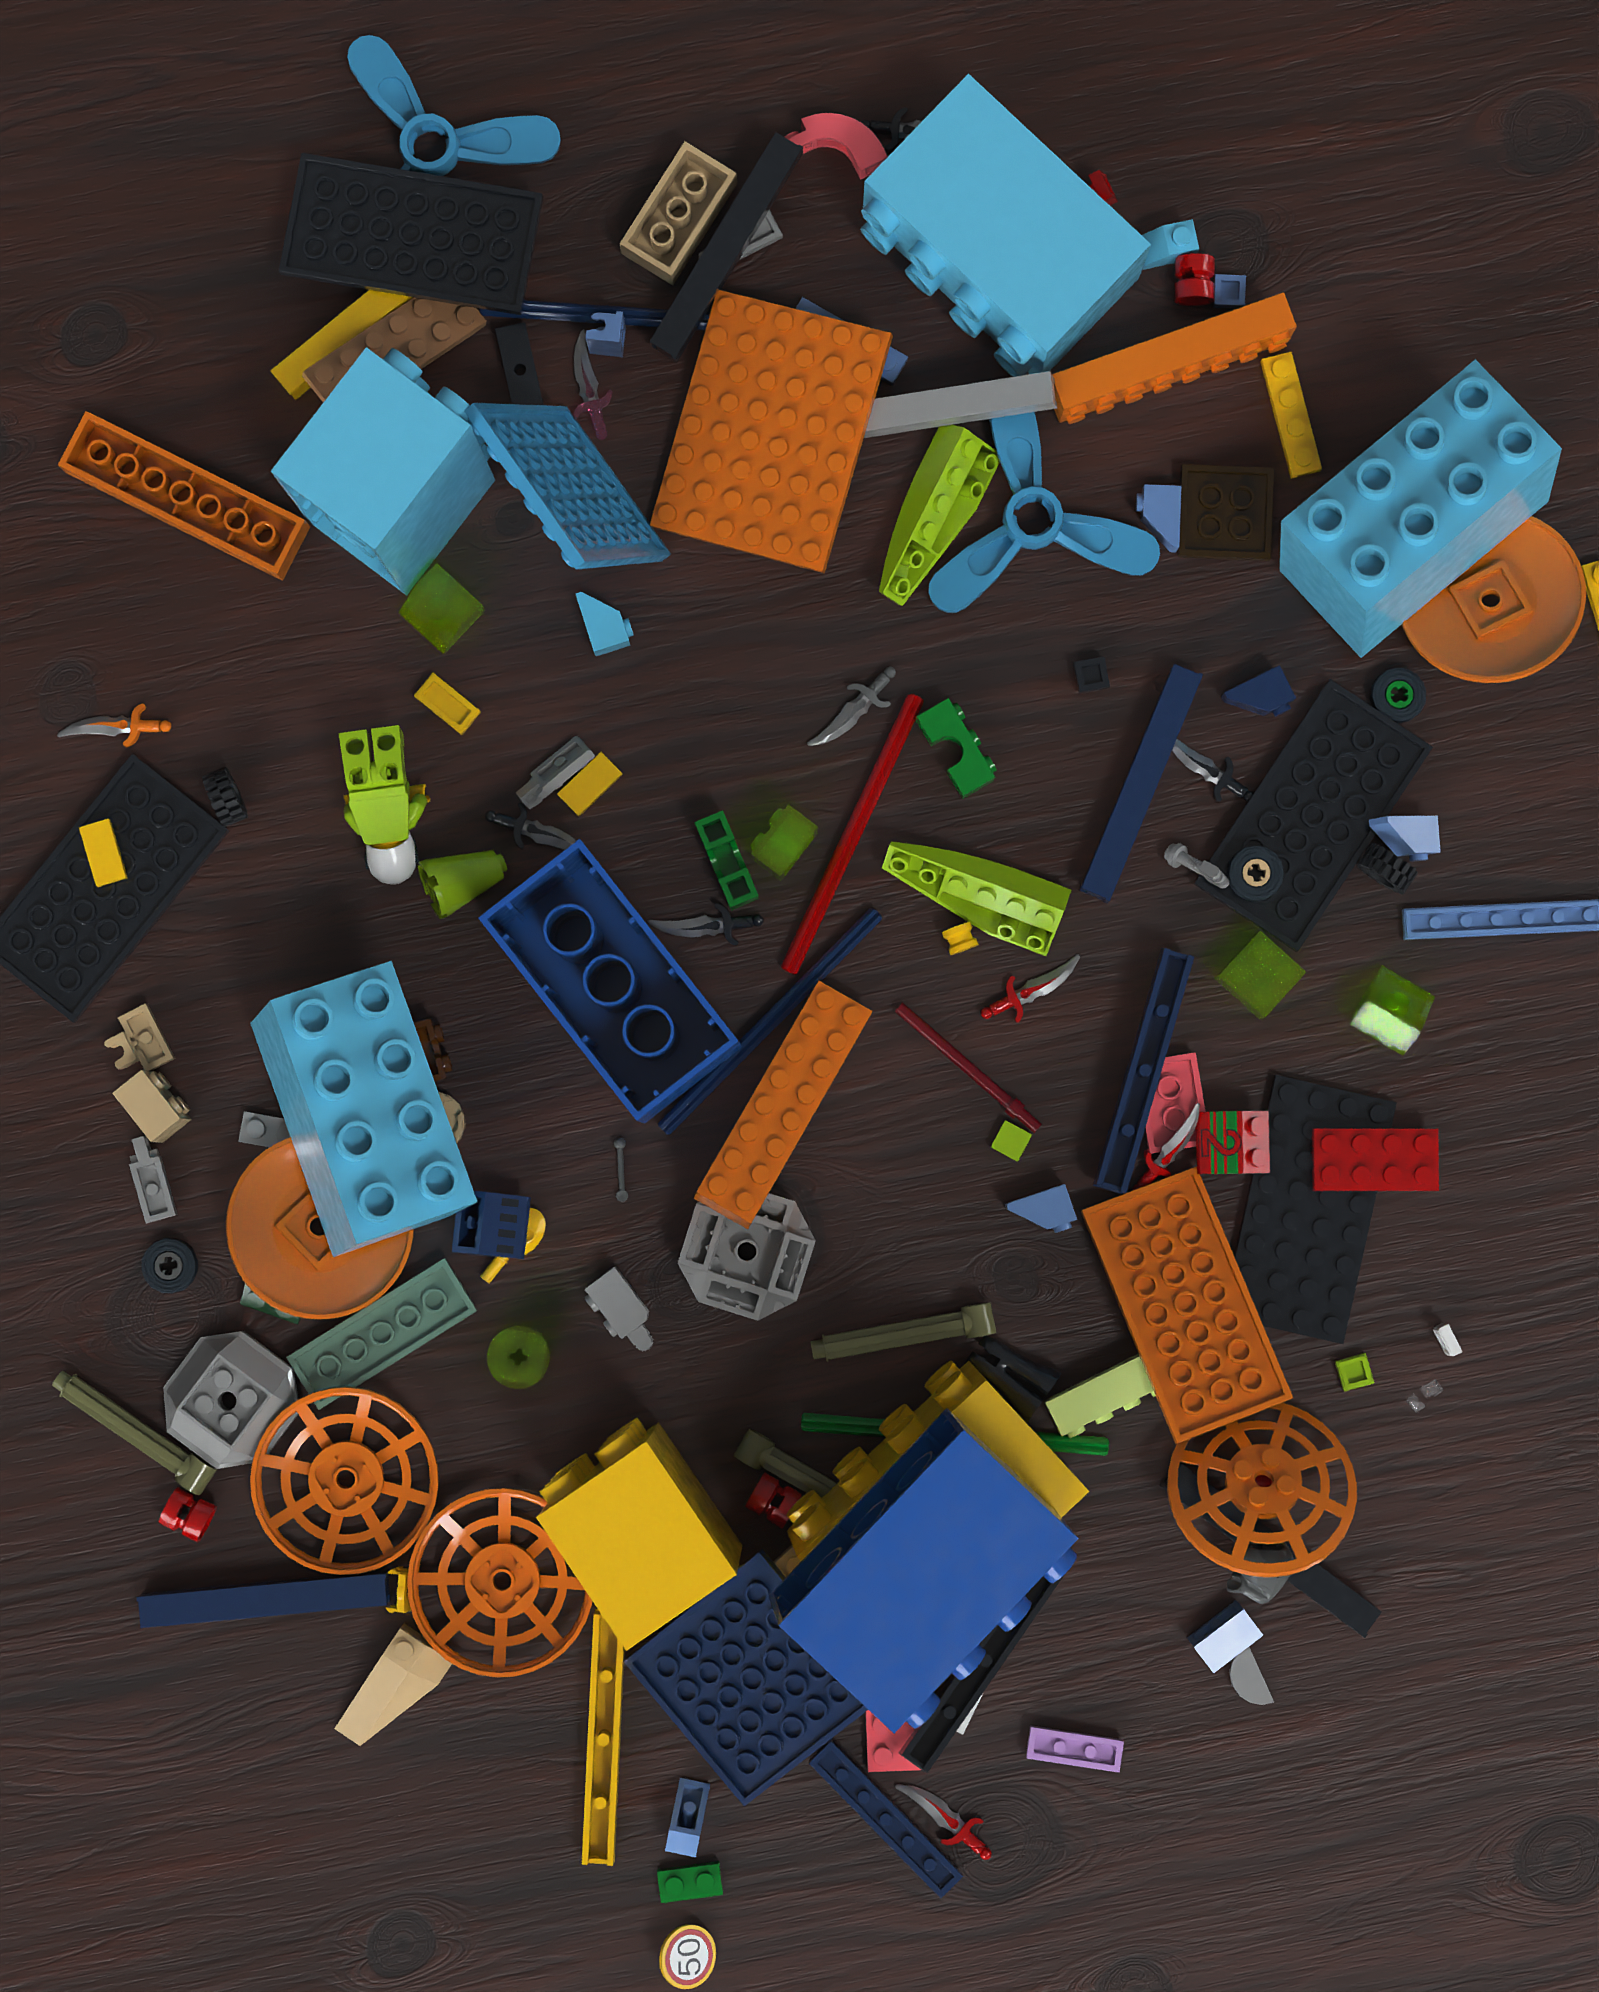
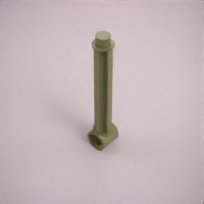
[811,1302,997,1362]
[52,1371,218,1495]
[734,1428,837,1498]

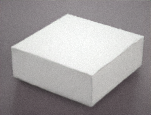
[1433,1323,1462,1357]

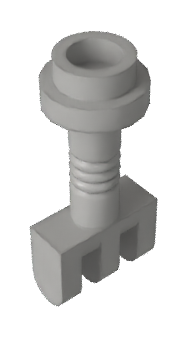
[1164,843,1229,888]

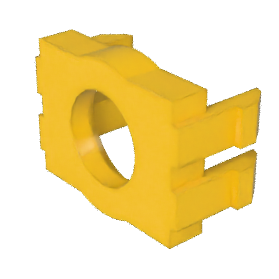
[386,1566,411,1613]

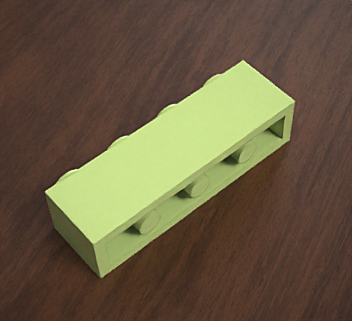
[1043,1353,1156,1438]

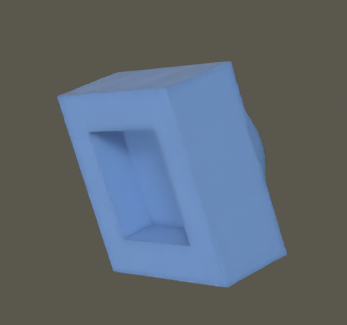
[1213,274,1246,308]

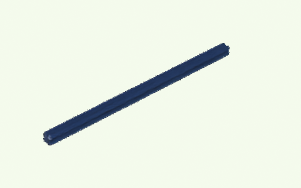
[479,300,711,330]
[658,908,882,1135]

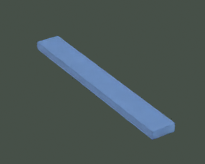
[1402,899,1599,940]

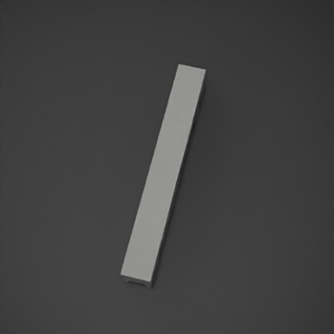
[864,371,1057,438]

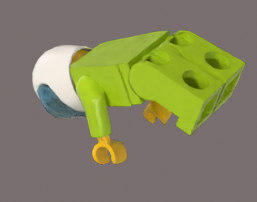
[339,725,431,885]

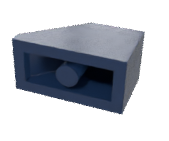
[1221,665,1296,717]

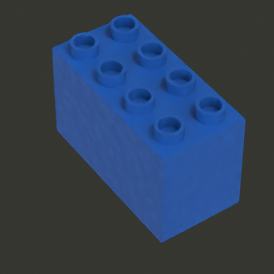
[478,839,742,1124]
[769,1408,1079,1734]

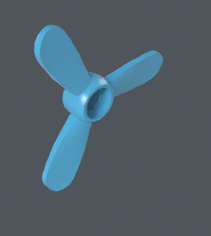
[347,35,561,176]
[929,412,1160,613]

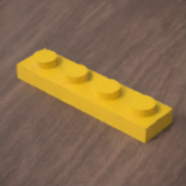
[1261,352,1322,478]

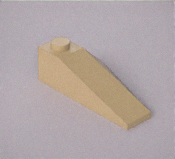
[334,1623,452,1746]

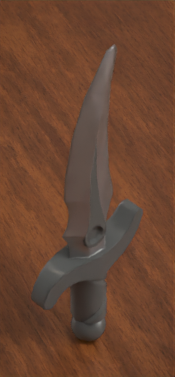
[807,666,896,746]

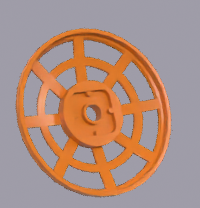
[250,1387,439,1575]
[1167,1403,1357,1577]
[407,1488,593,1678]

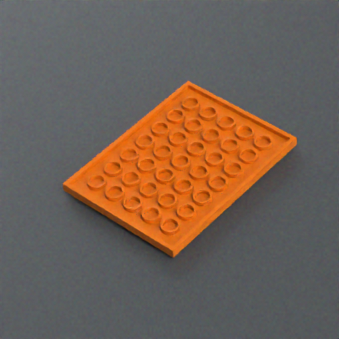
[650,290,893,574]

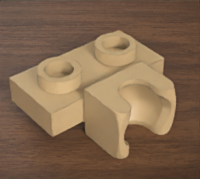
[104,1003,175,1071]

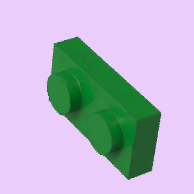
[657,1861,723,1903]

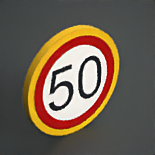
[659,1924,716,1989]

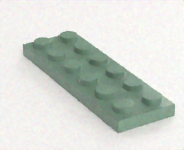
[286,1258,478,1410]

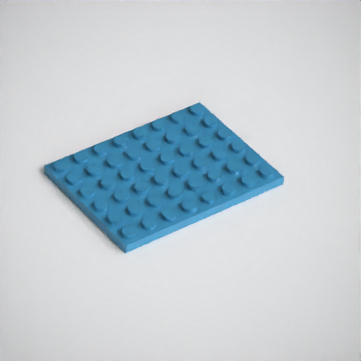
[464,403,671,569]

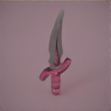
[574,329,612,440]

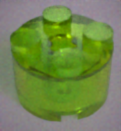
[487,1325,551,1389]

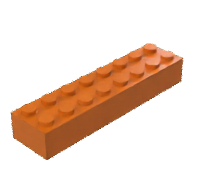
[1052,292,1297,424]
[58,411,310,581]
[694,981,873,1229]

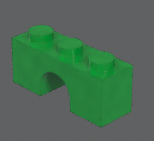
[916,698,997,799]
[694,810,759,911]

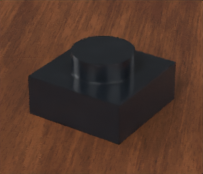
[1073,657,1110,694]

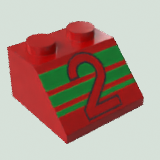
[1196,1111,1270,1174]

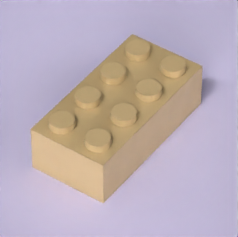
[620,141,738,285]

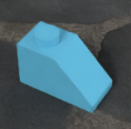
[1142,219,1199,270]
[575,592,634,656]

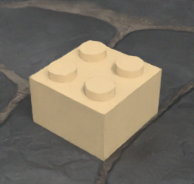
[112,1070,192,1143]

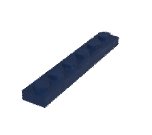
[809,1739,963,1898]

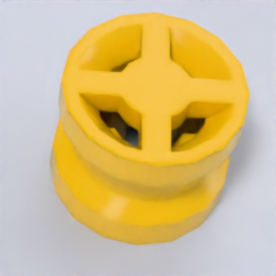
[942,922,979,956]

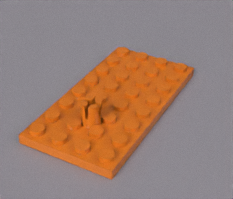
[1081,1166,1293,1444]

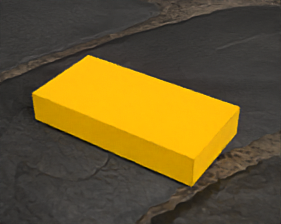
[414,673,481,735]
[557,752,623,817]
[79,819,128,887]

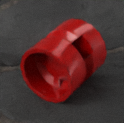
[1175,253,1215,306]
[745,1472,802,1529]
[159,1487,217,1543]

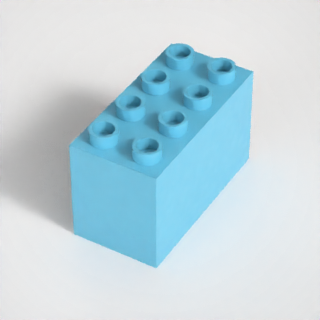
[860,73,1151,377]
[271,347,495,596]
[1280,359,1562,658]
[250,961,477,1257]

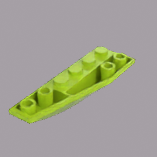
[879,425,1000,606]
[882,841,1072,956]

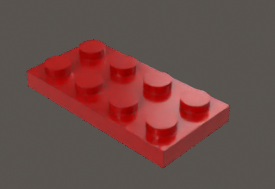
[1312,1129,1439,1191]

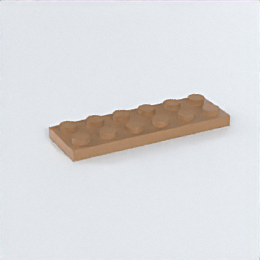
[302,297,487,403]

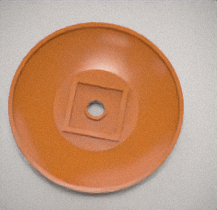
[1402,516,1586,683]
[226,1137,414,1320]

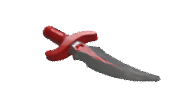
[981,954,1080,1023]
[1132,1103,1200,1191]
[895,1784,992,1860]

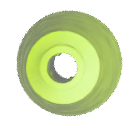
[418,850,507,919]

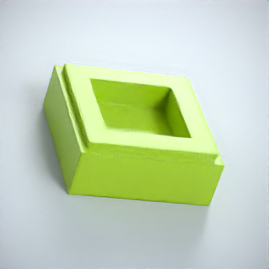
[990,1120,1032,1162]
[1334,1353,1374,1392]

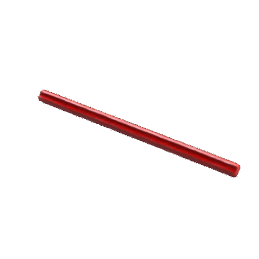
[781,694,924,974]

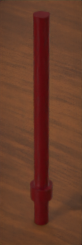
[895,1002,1042,1133]

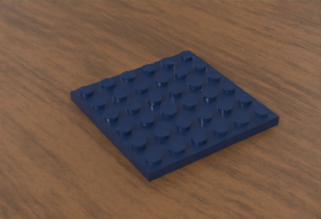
[624,1549,868,1806]

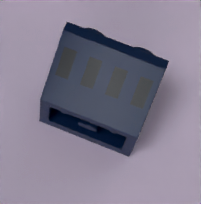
[452,1191,531,1259]

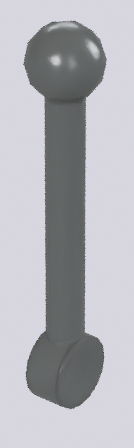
[614,1137,629,1202]

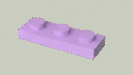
[1026,1725,1124,1772]

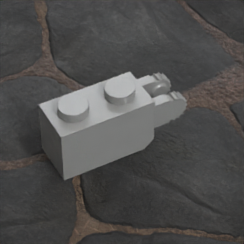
[584,1266,654,1352]

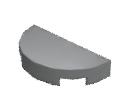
[1229,1647,1274,1705]

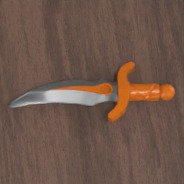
[57,704,172,748]

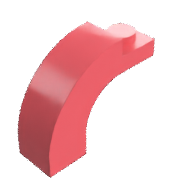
[784,113,888,180]

